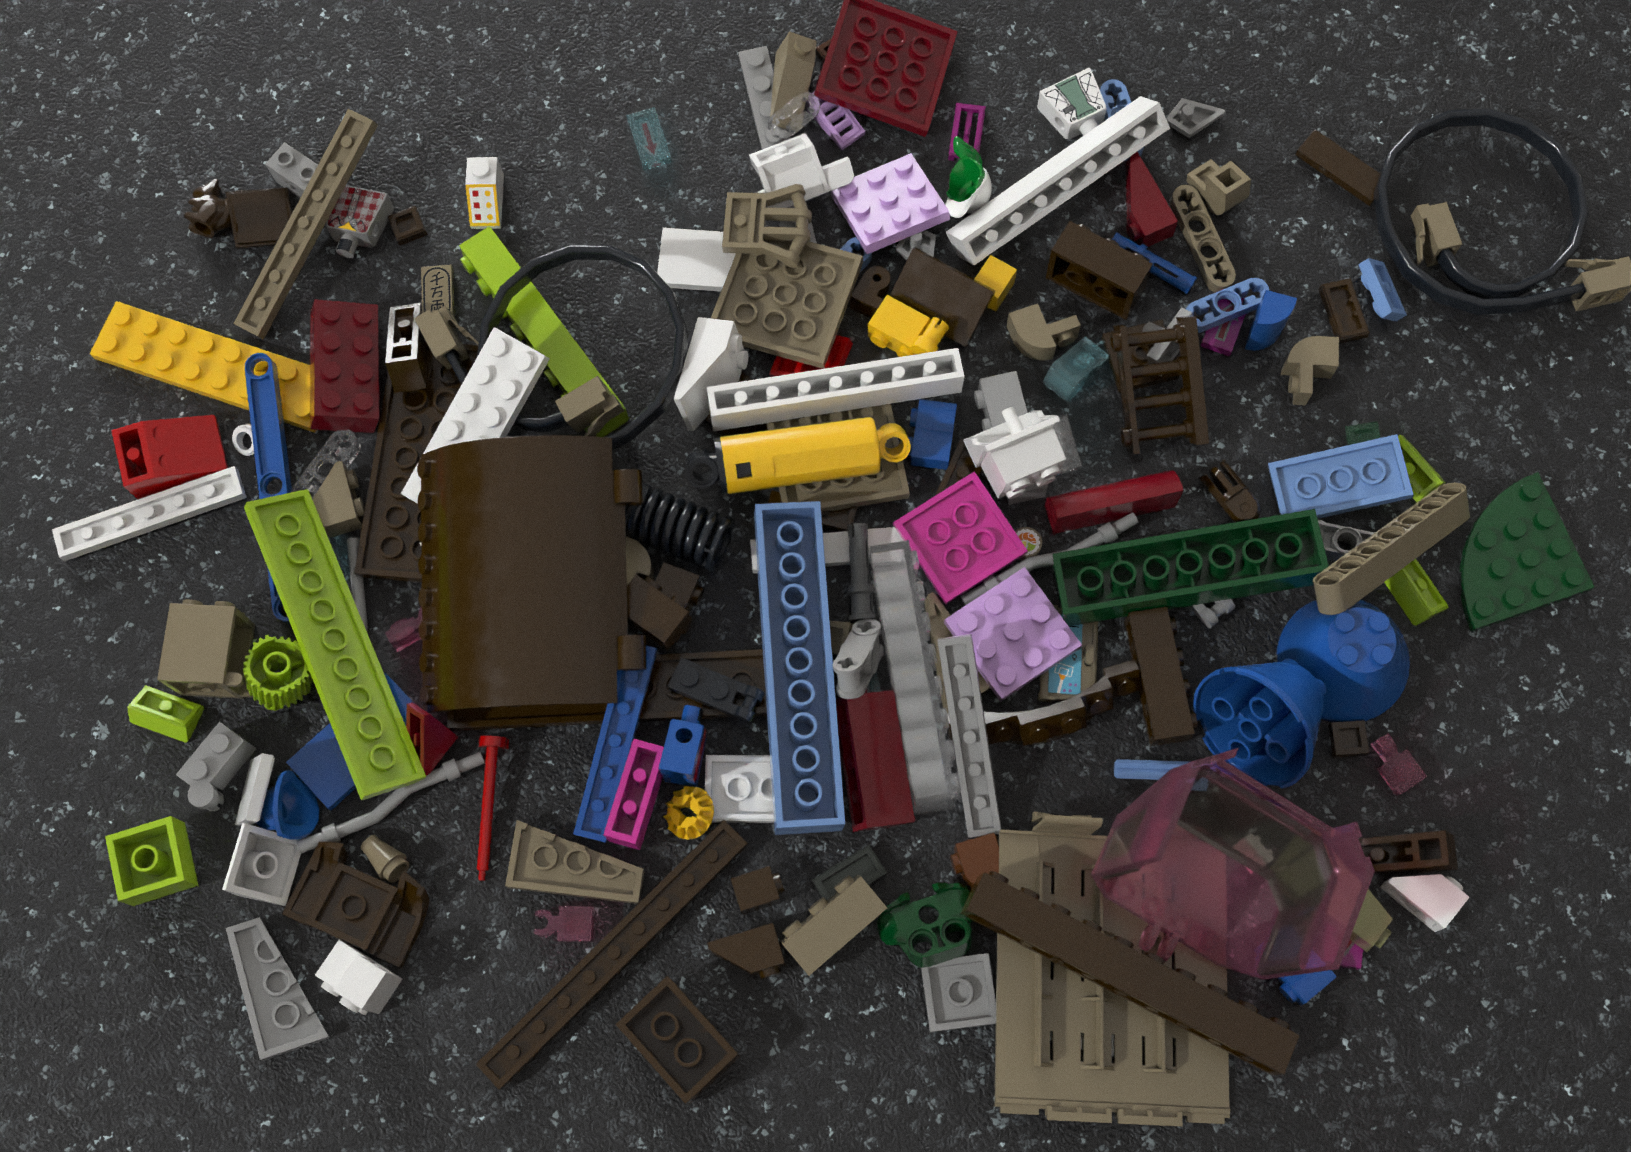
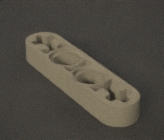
[1170,185,1236,293]

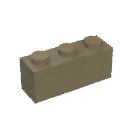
[780,875,887,976]

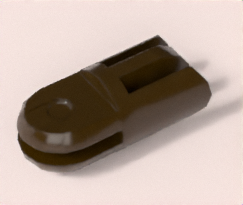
[1199,460,1261,522]

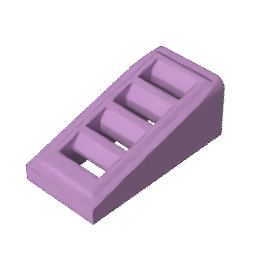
[805,91,865,150]

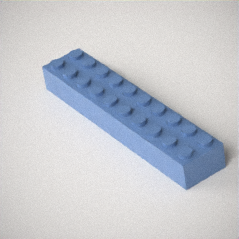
[754,501,845,835]

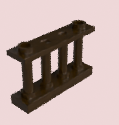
[1110,315,1209,454]

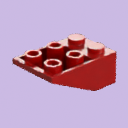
[111,415,228,499]

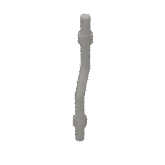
[960,512,1139,606]
[297,752,485,854]

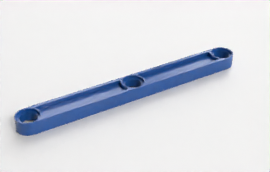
[245,353,292,624]

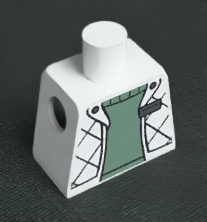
[1037,68,1106,140]

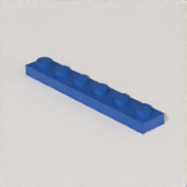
[573,646,657,843]

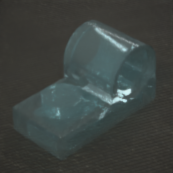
[1043,336,1109,402]

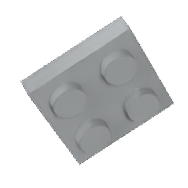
[921,953,996,1033]

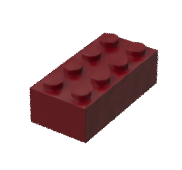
[310,299,379,433]

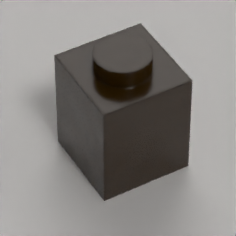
[731,866,785,915]

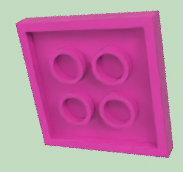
[893,471,1028,604]

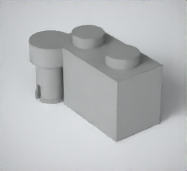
[176,721,257,811]

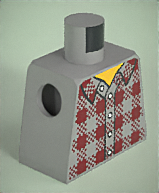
[326,185,394,258]

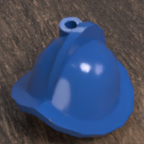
[256,770,319,840]

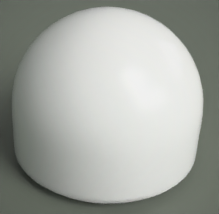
[232,424,254,456]

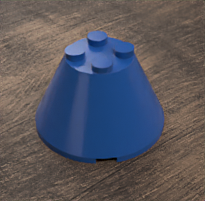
[1277,600,1410,722]
[1193,658,1327,789]

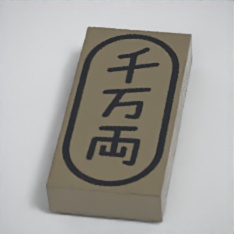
[421,265,455,317]

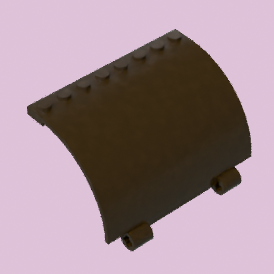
[417,435,647,713]

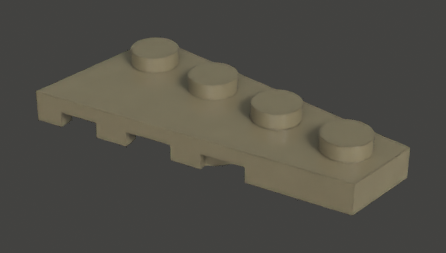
[505,820,645,904]

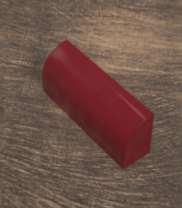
[1045,470,1184,534]
[836,690,915,832]

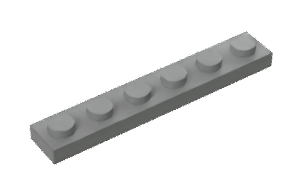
[937,634,1002,838]

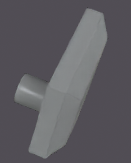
[1166,98,1225,138]
[896,230,936,260]

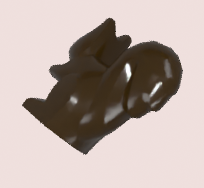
[184,179,246,239]

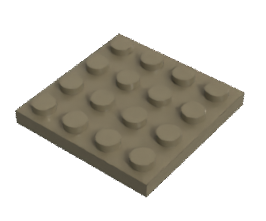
[711,240,864,369]
[767,404,910,511]

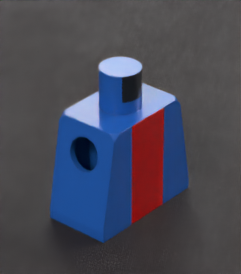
[658,705,707,787]

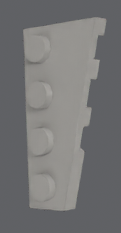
[226,917,330,1061]

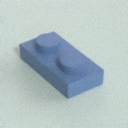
[1358,258,1407,321]

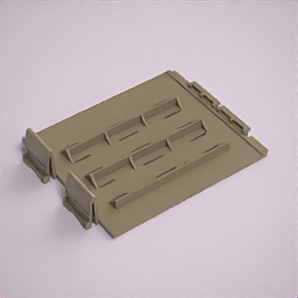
[994,812,1230,1127]

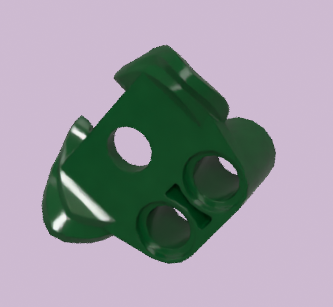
[878,883,973,968]

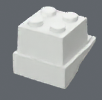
[964,407,1066,499]

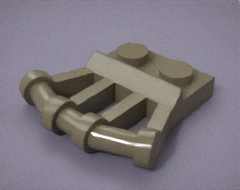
[722,184,812,268]

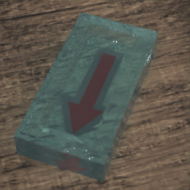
[626,107,672,170]

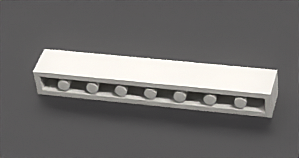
[946,96,1170,265]
[707,348,965,432]

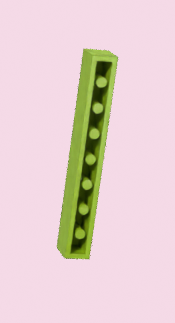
[459,226,629,437]

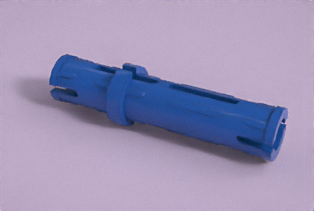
[1112,232,1197,294]

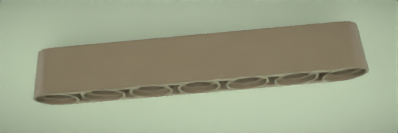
[1313,482,1470,615]

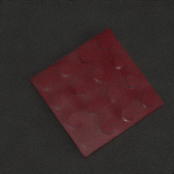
[813,0,958,137]

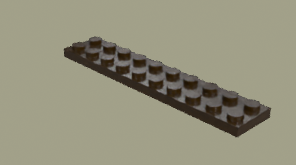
[447,649,767,731]

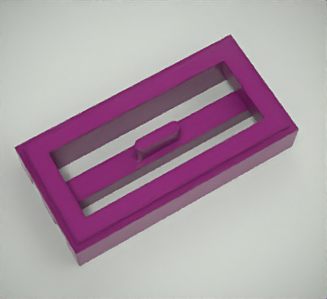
[948,103,986,161]

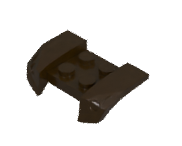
[282,842,430,969]

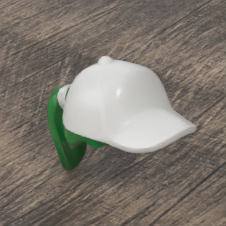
[945,136,992,218]

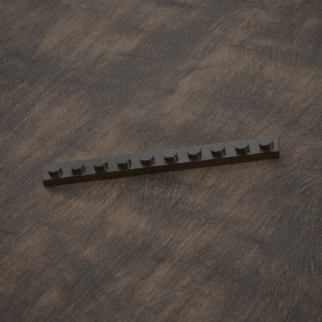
[476,820,748,1090]

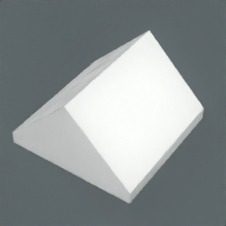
[222,823,301,906]

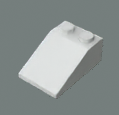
[674,317,748,431]

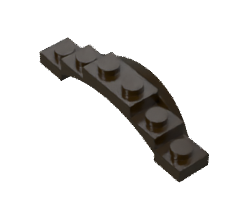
[945,660,1140,746]

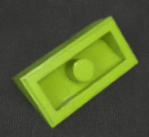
[1398,435,1446,502]
[1384,559,1449,626]
[127,685,204,743]

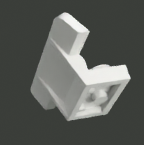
[749,133,854,208]

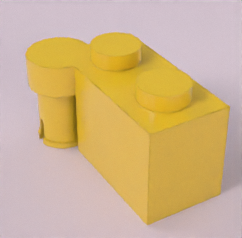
[868,295,949,357]

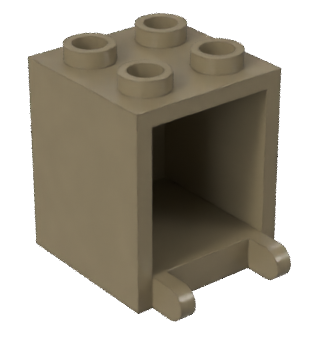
[157,599,255,699]

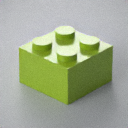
[105,816,198,906]

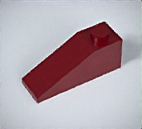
[1126,152,1178,247]

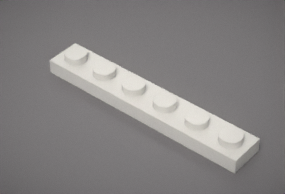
[52,466,247,561]

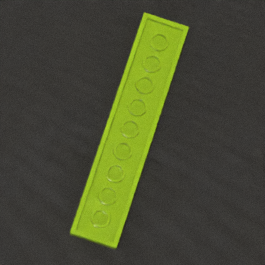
[244,489,426,801]

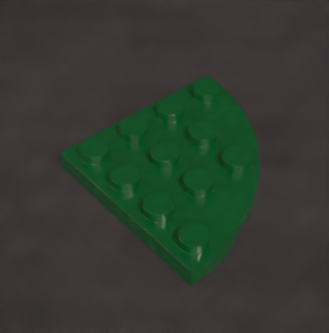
[1460,472,1595,632]

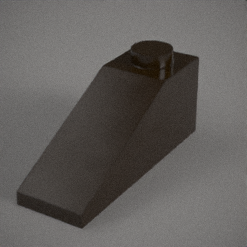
[385,303,427,393]
[1342,830,1458,875]

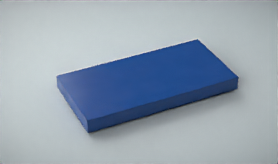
[286,673,415,811]

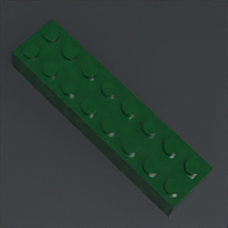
[1052,509,1329,626]

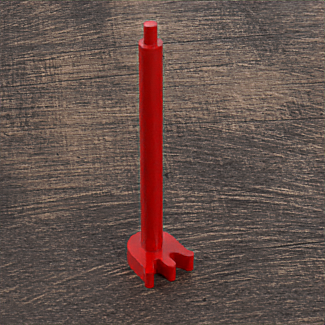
[477,736,509,881]

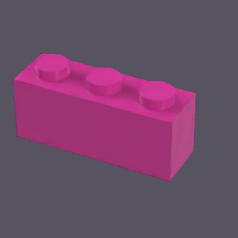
[603,739,664,850]

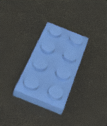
[1268,434,1413,519]

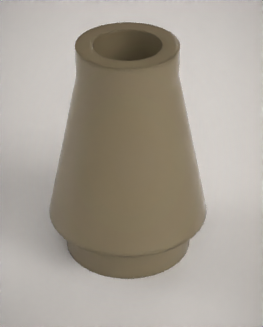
[361,835,409,883]

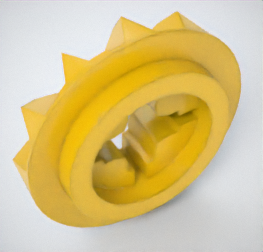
[663,786,714,840]

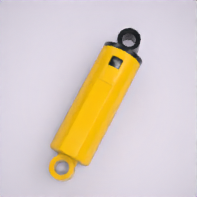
[686,417,911,495]

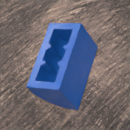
[1245,290,1297,350]

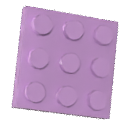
[830,153,950,254]
[944,567,1082,702]

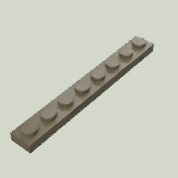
[233,109,378,339]

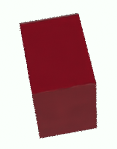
[406,702,458,775]

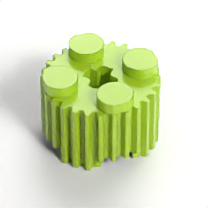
[243,635,313,711]

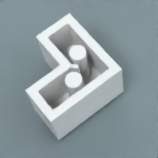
[315,940,402,1016]

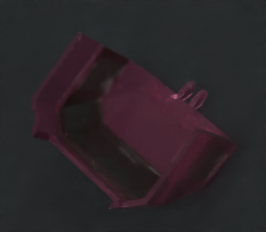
[1091,748,1375,980]

